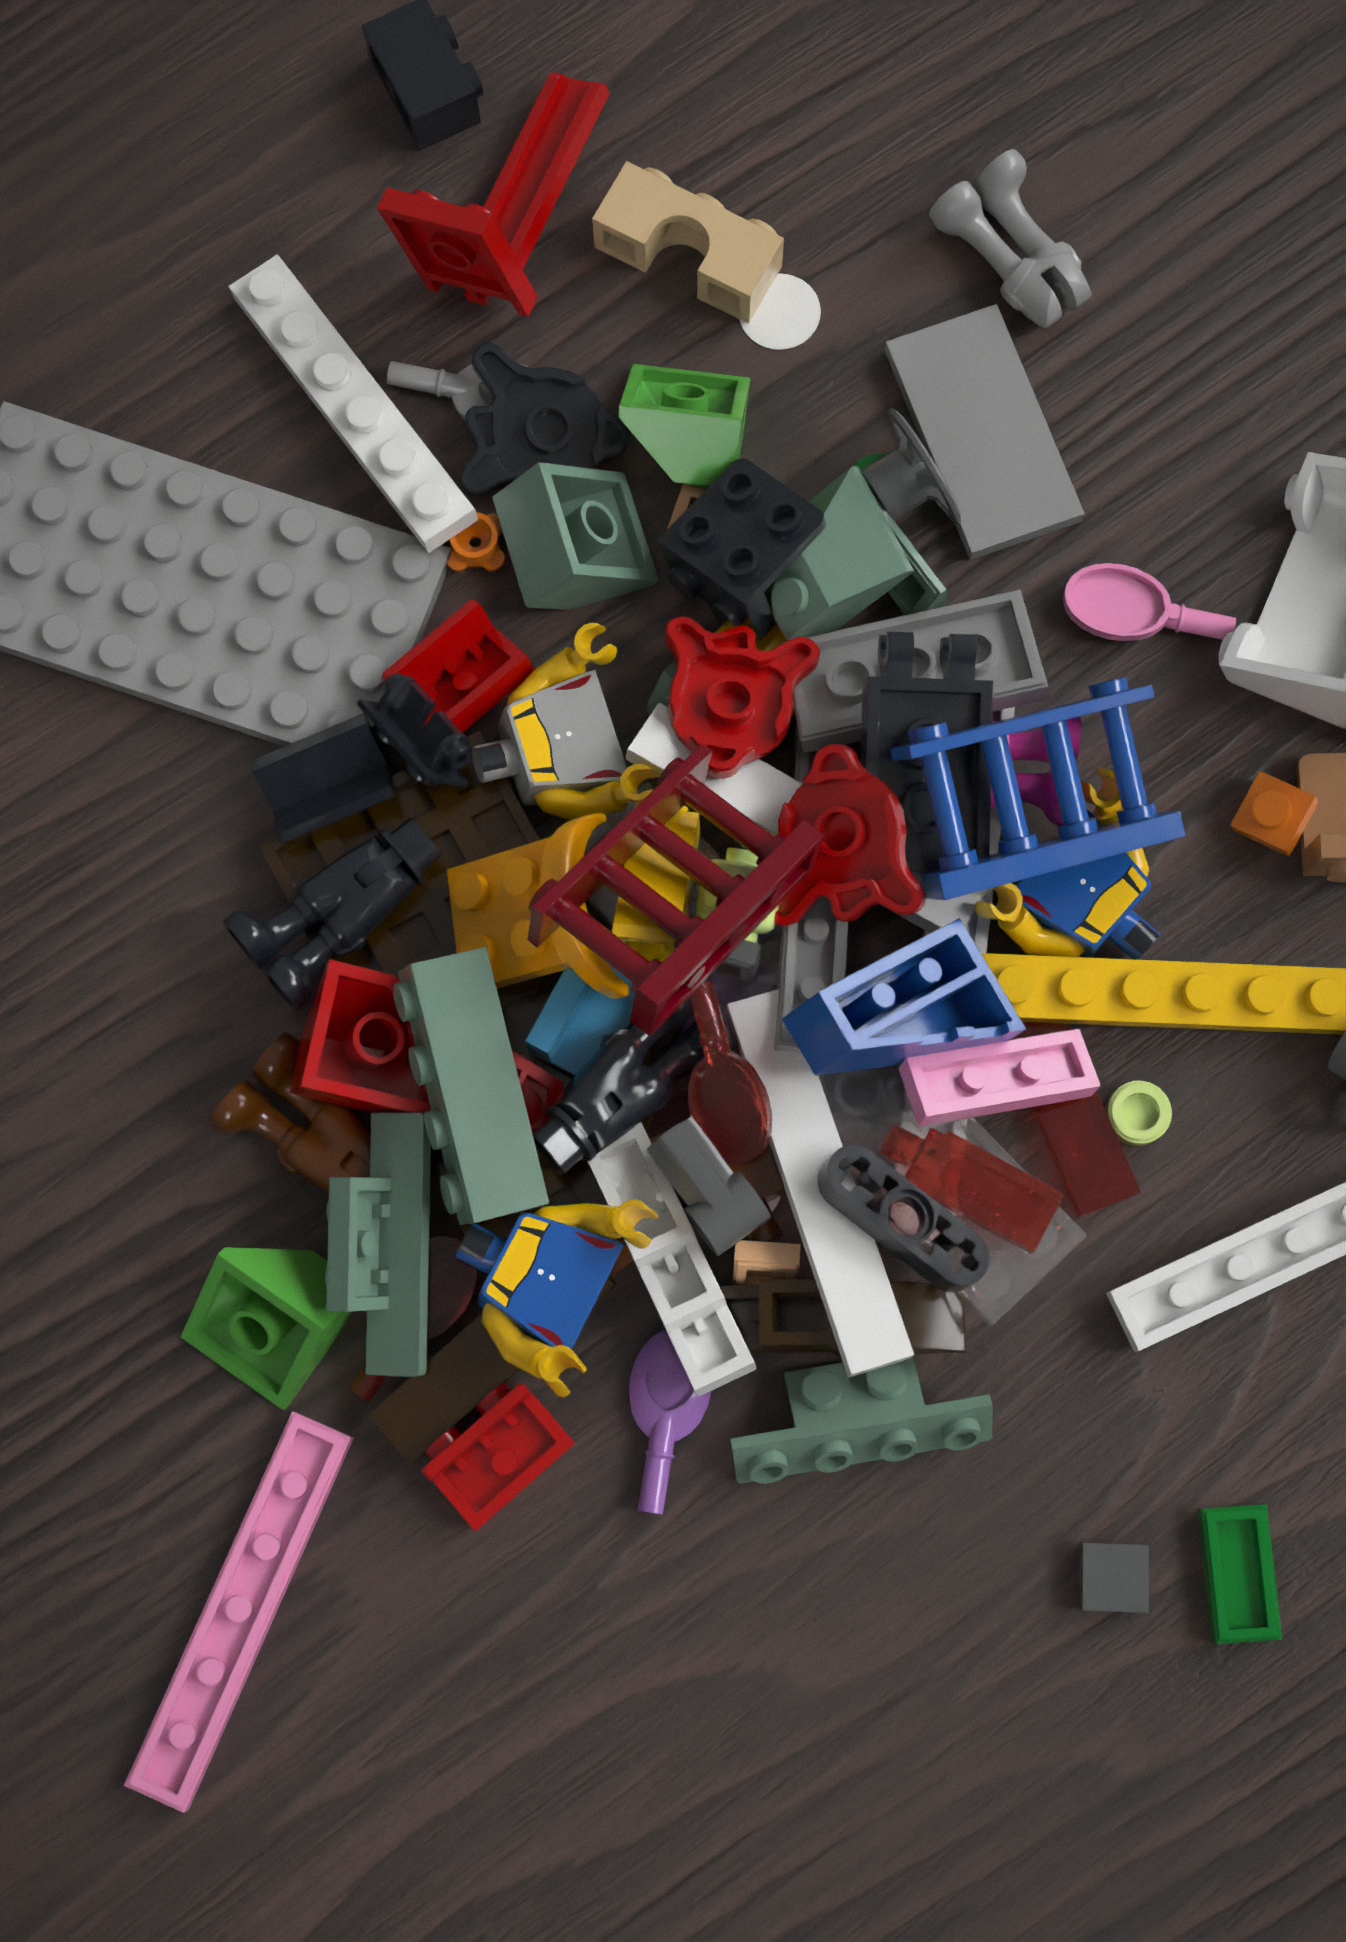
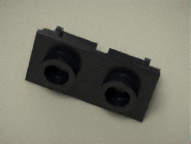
[357,673,472,787]

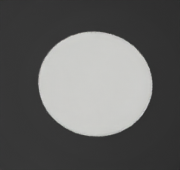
[739,274,821,350]

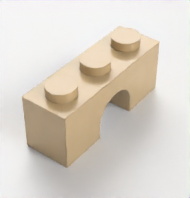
[592,161,784,323]

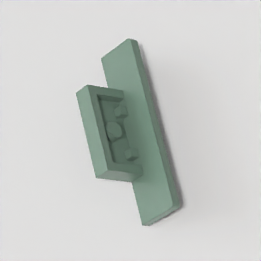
[325,1113,431,1377]
[731,1357,993,1484]

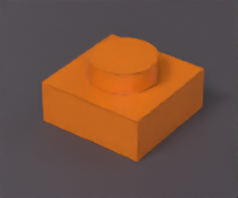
[1230,771,1319,857]

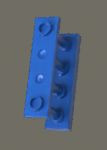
[890,677,1186,900]

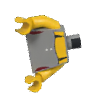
[472,623,658,820]

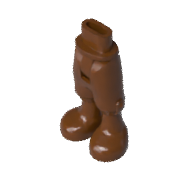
[209,1032,371,1195]

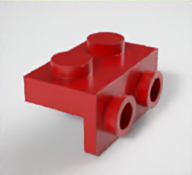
[381,599,535,733]
[421,1382,576,1532]

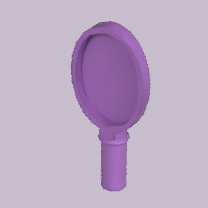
[629,1330,711,1515]

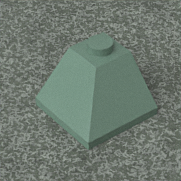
[764,466,914,640]

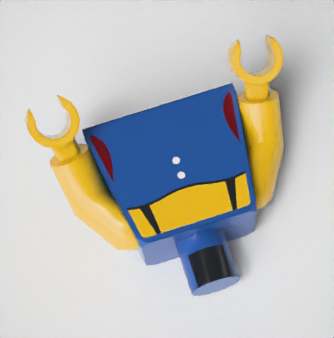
[974,767,1161,960]
[456,1199,659,1398]

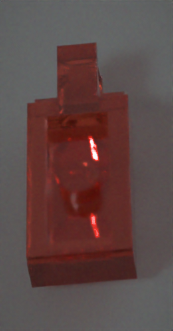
[880,1124,1064,1255]

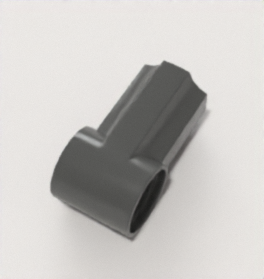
[647,1116,771,1256]

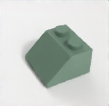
[492,462,659,610]

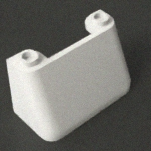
[1219,452,1346,730]

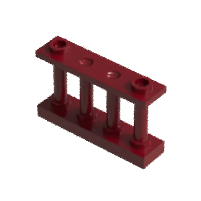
[527,743,824,1037]

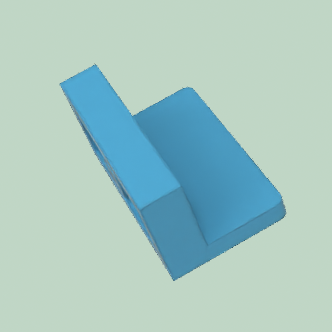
[525,965,635,1076]

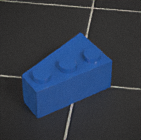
[782,918,1027,1076]

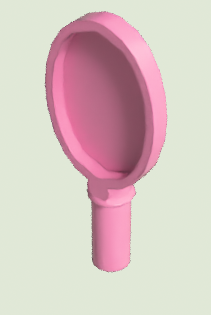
[1063,563,1236,641]

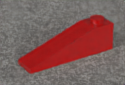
[289,959,564,1134]

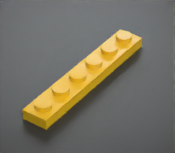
[982,953,1346,1035]

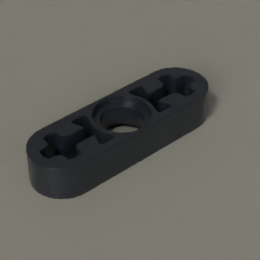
[818,1145,989,1293]

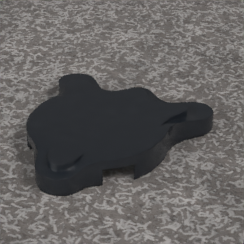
[460,342,630,497]

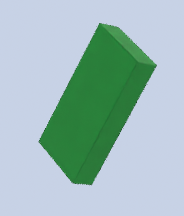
[1197,1504,1282,1644]

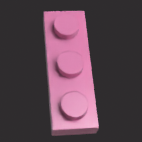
[898,1029,1101,1127]

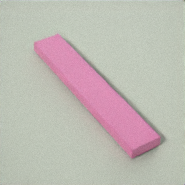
[124,1411,354,1813]

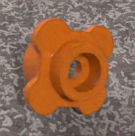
[447,512,505,572]

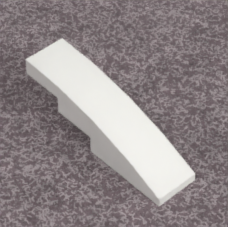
[588,1122,757,1397]

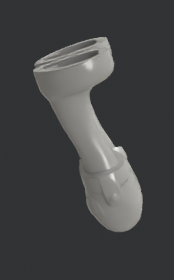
[929,149,1092,330]

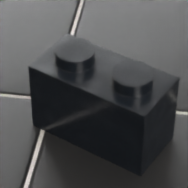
[362,0,484,151]

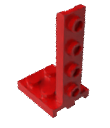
[377,72,610,317]

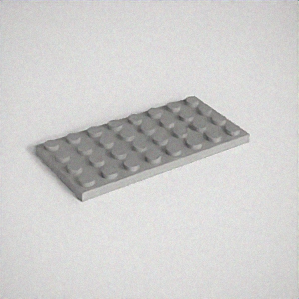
[0,401,451,747]

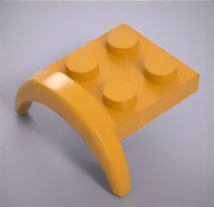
[447,813,629,999]

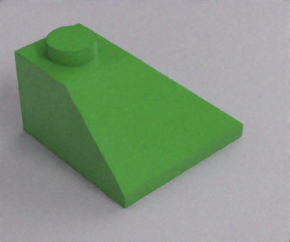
[619,364,750,489]
[181,1247,352,1411]

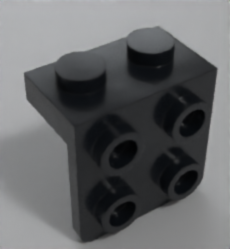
[657,459,826,641]

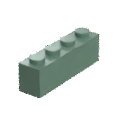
[393,947,550,1225]

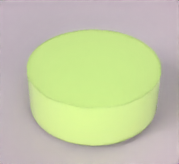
[1105,1081,1172,1146]

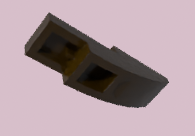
[719,1279,966,1356]

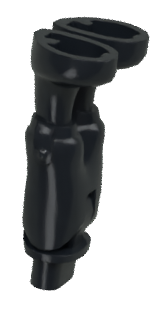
[222,818,442,1011]
[533,990,740,1175]

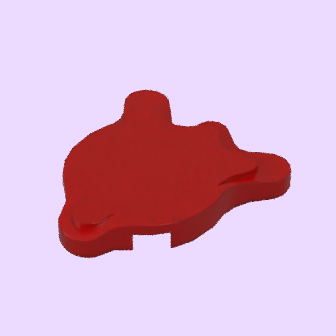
[665,616,820,779]
[774,744,926,926]

